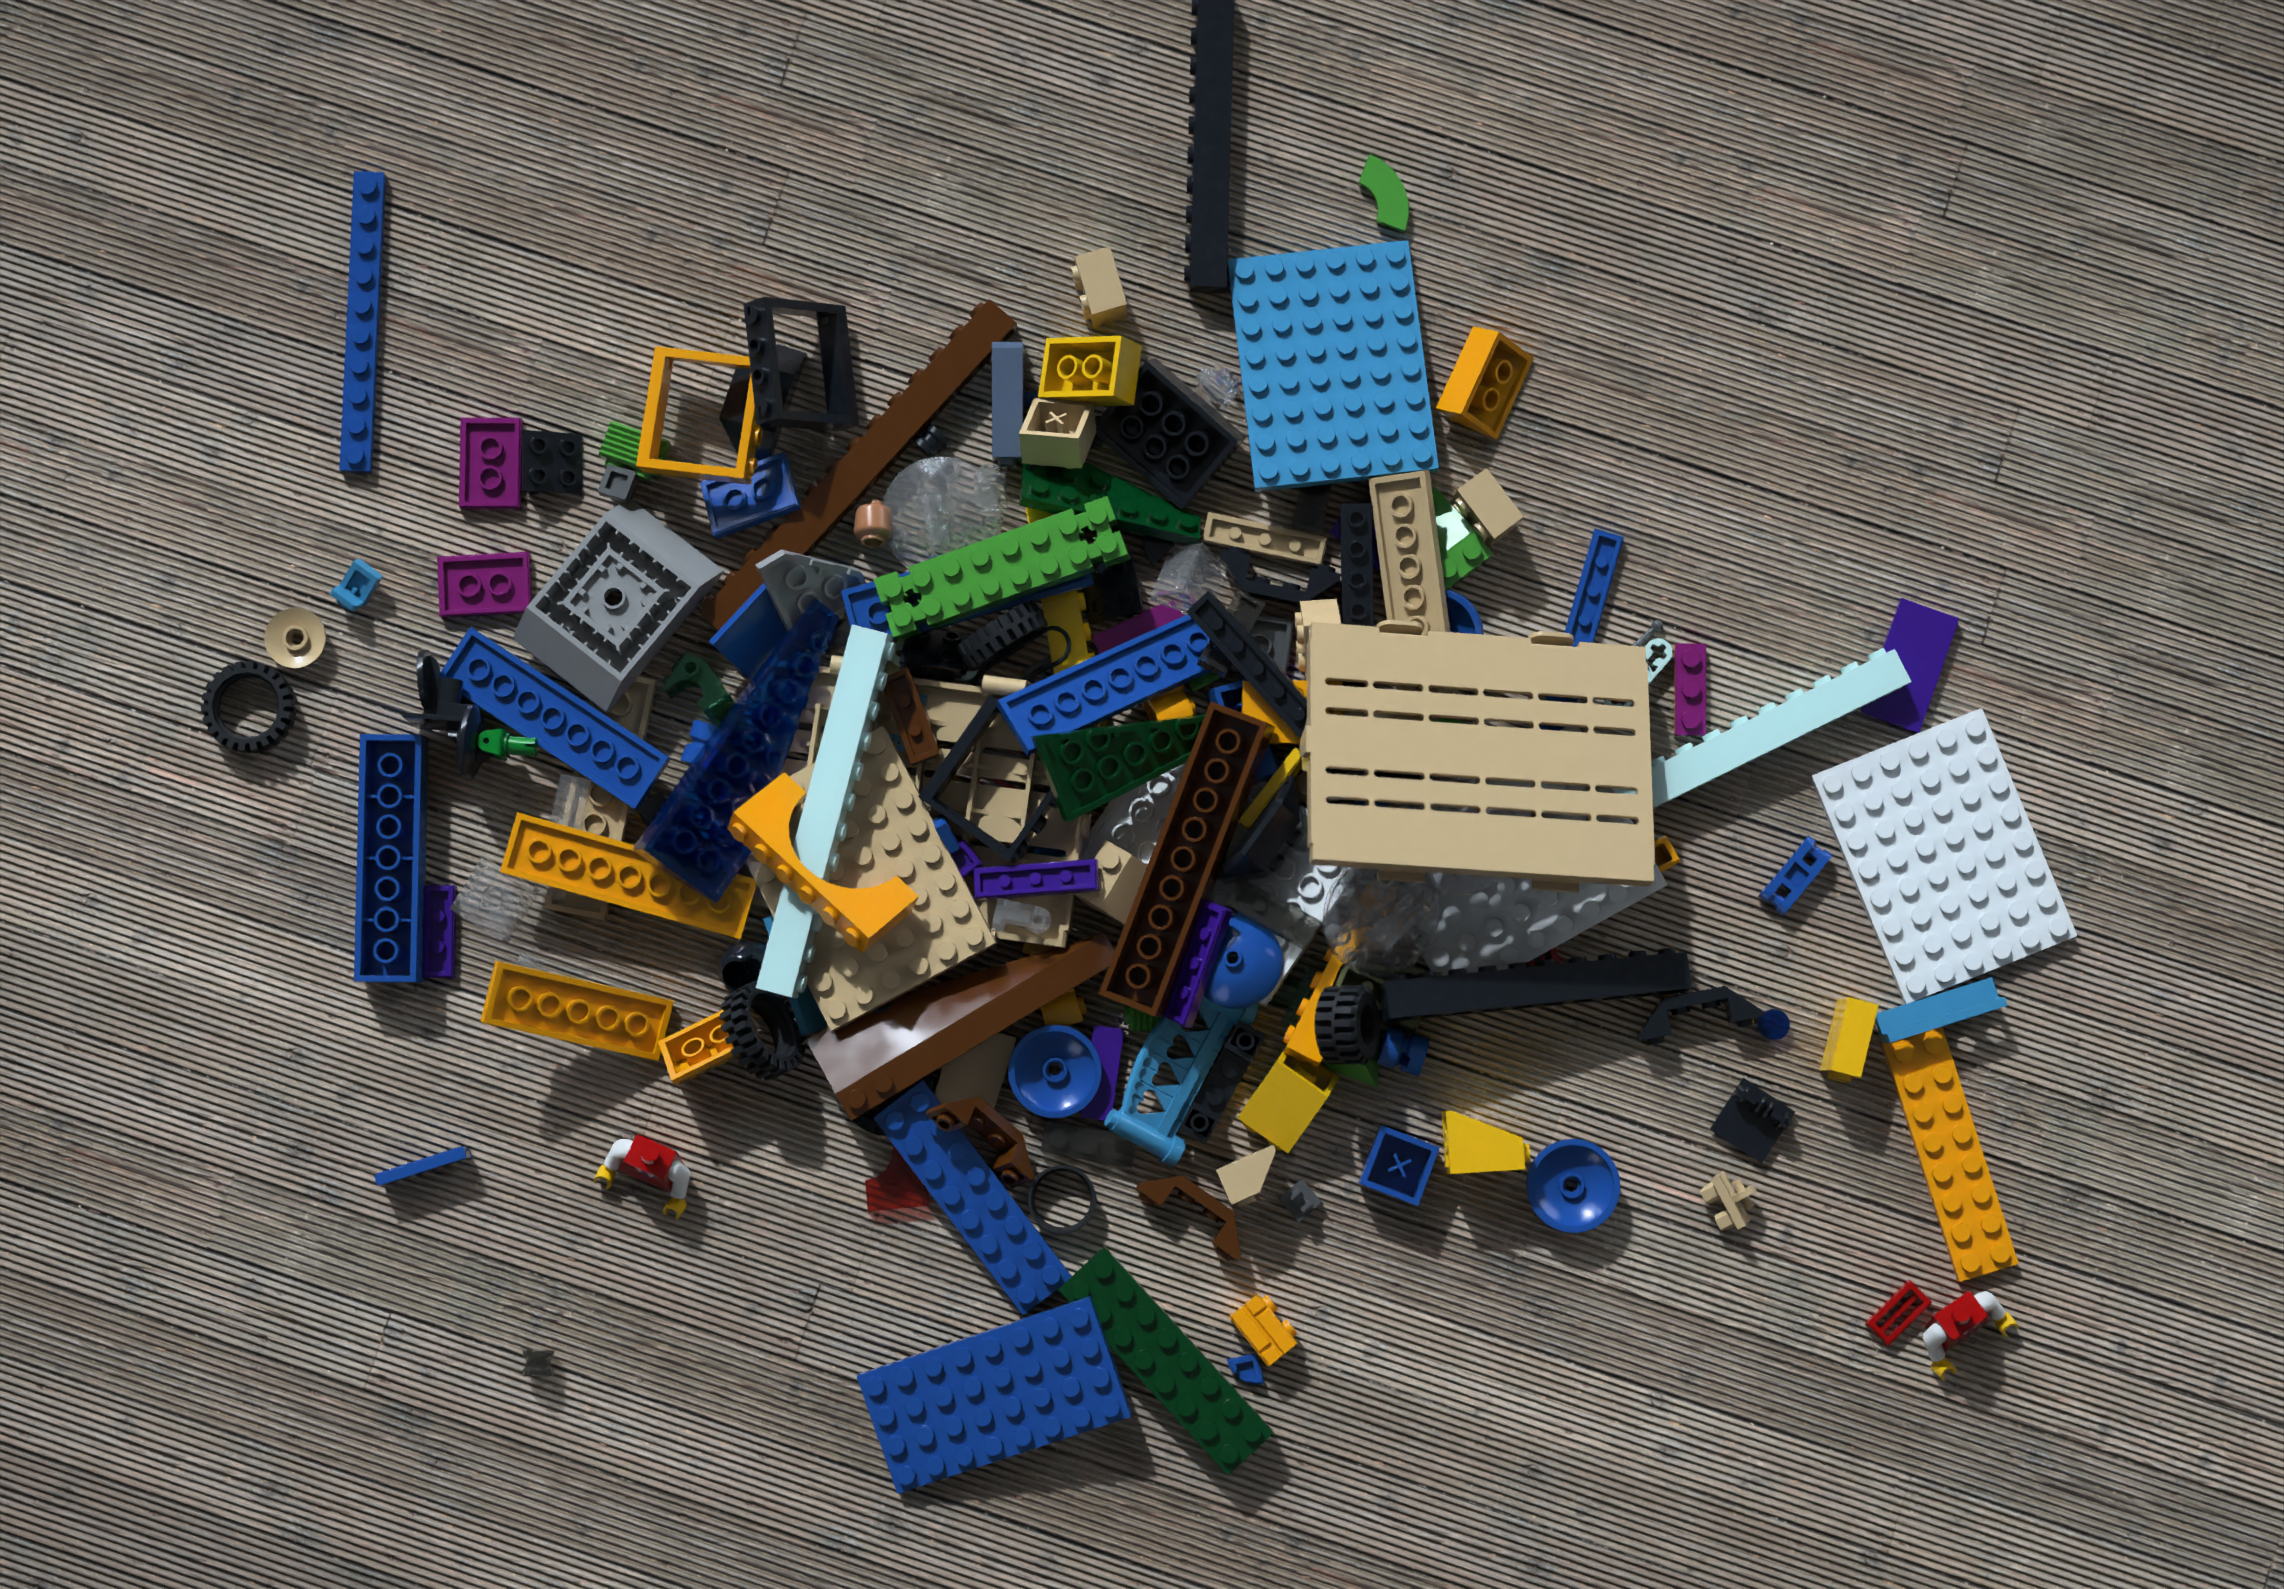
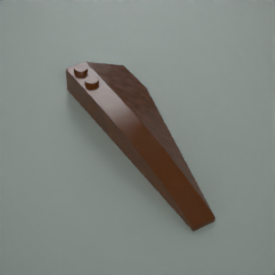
[806,933,1115,1121]

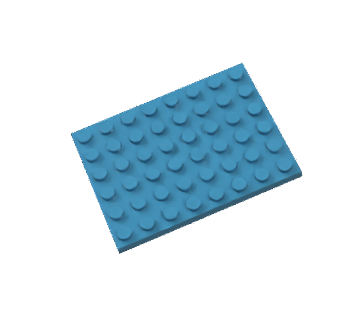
[1227,240,1439,492]

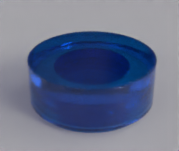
[1757,1009,1790,1040]

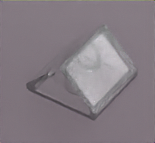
[1150,543,1227,613]

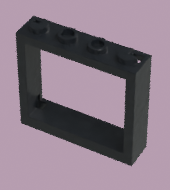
[743,297,859,432]
[918,695,1058,863]

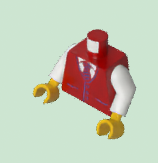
[593,1134,690,1220]
[1923,1291,2019,1381]

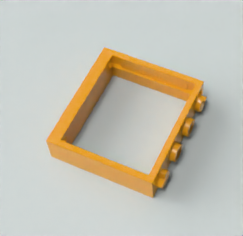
[636,346,764,485]

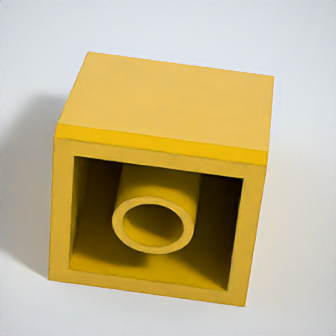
[1237,1048,1340,1153]
[1441,1111,1530,1174]

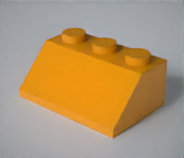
[1436,326,1534,440]
[658,1010,762,1085]

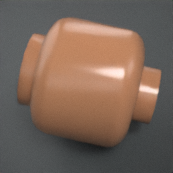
[854,500,894,548]

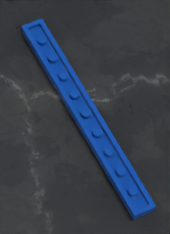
[339,171,386,473]

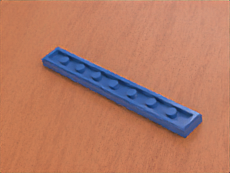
[1539,529,1624,731]

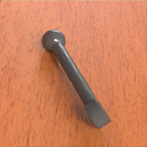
[1632,620,1663,646]

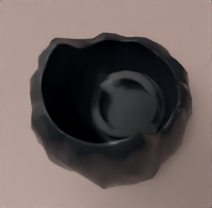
[718,940,766,992]

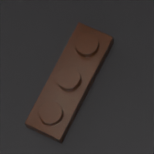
[884,668,942,766]

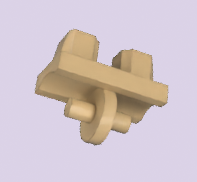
[1700,1171,1757,1231]

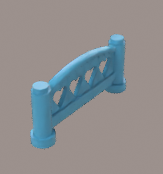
[1104,995,1258,1168]

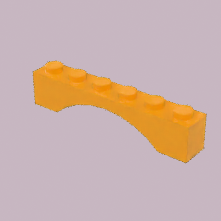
[1282,884,1401,1069]

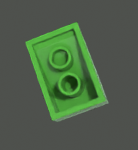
[1432,486,1493,590]

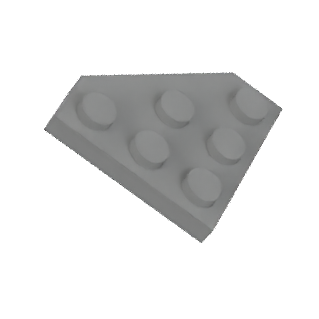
[755,549,866,643]

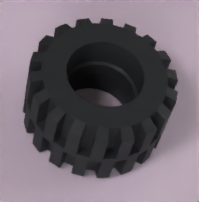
[1315,986,1380,1065]

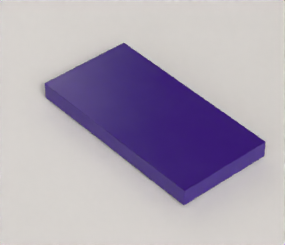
[1860,598,1959,734]

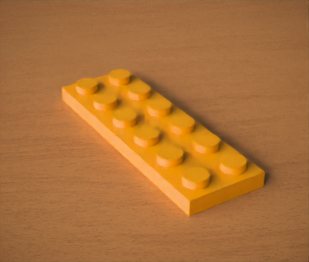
[480,960,674,1061]

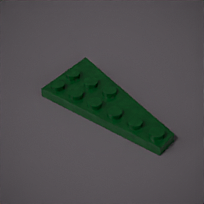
[1019,462,1201,547]

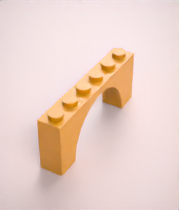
[727,772,919,954]

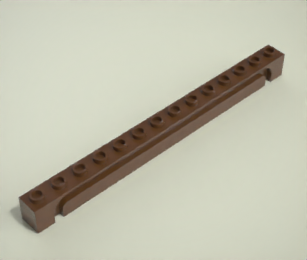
[700,299,1018,631]

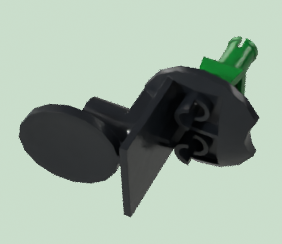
[402,649,538,780]

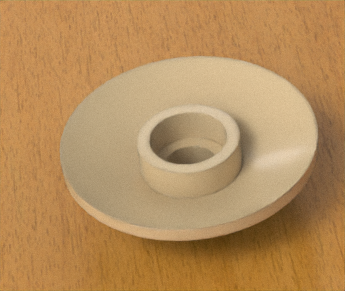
[264,607,326,669]

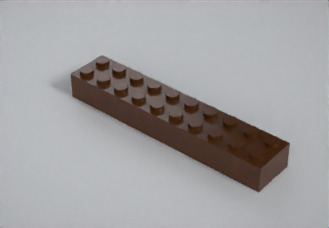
[1099,701,1275,1018]

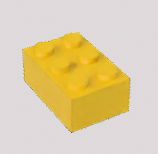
[1038,336,1142,406]

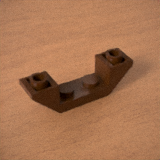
[925,1097,1034,1188]
[1136,1175,1241,1261]

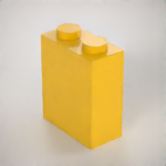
[1820,997,1879,1083]

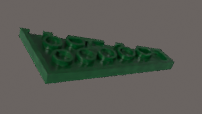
[1031,714,1205,822]

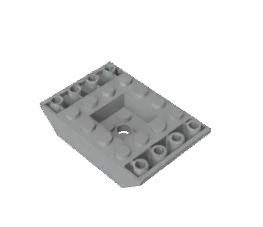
[513,498,724,713]

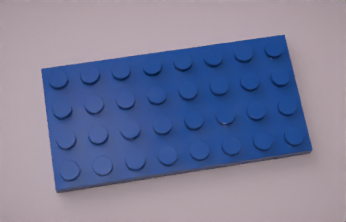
[856,1296,1133,1494]

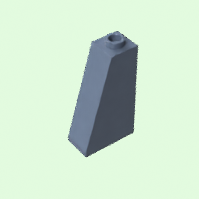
[992,342,1025,467]

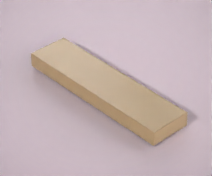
[1202,512,1328,567]

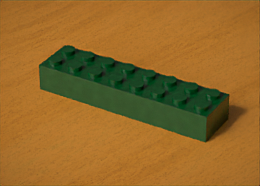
[1058,1246,1274,1475]

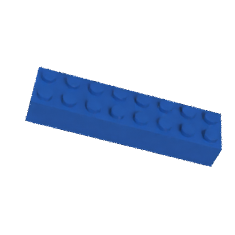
[354,734,429,983]

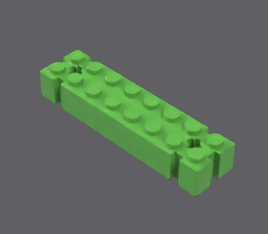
[873,496,1130,642]

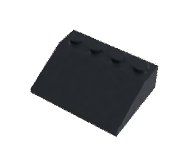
[1095,358,1247,510]

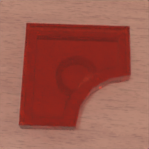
[865,1146,930,1212]

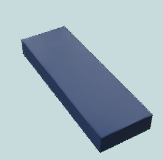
[374,1146,472,1186]

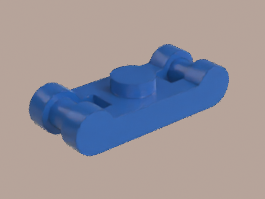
[1758,835,1833,916]

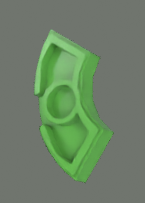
[1358,154,1409,233]

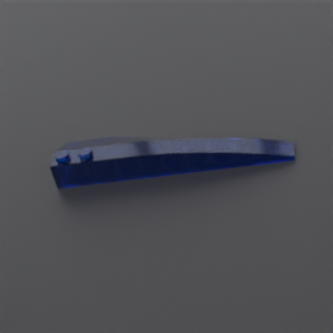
[632,598,839,903]

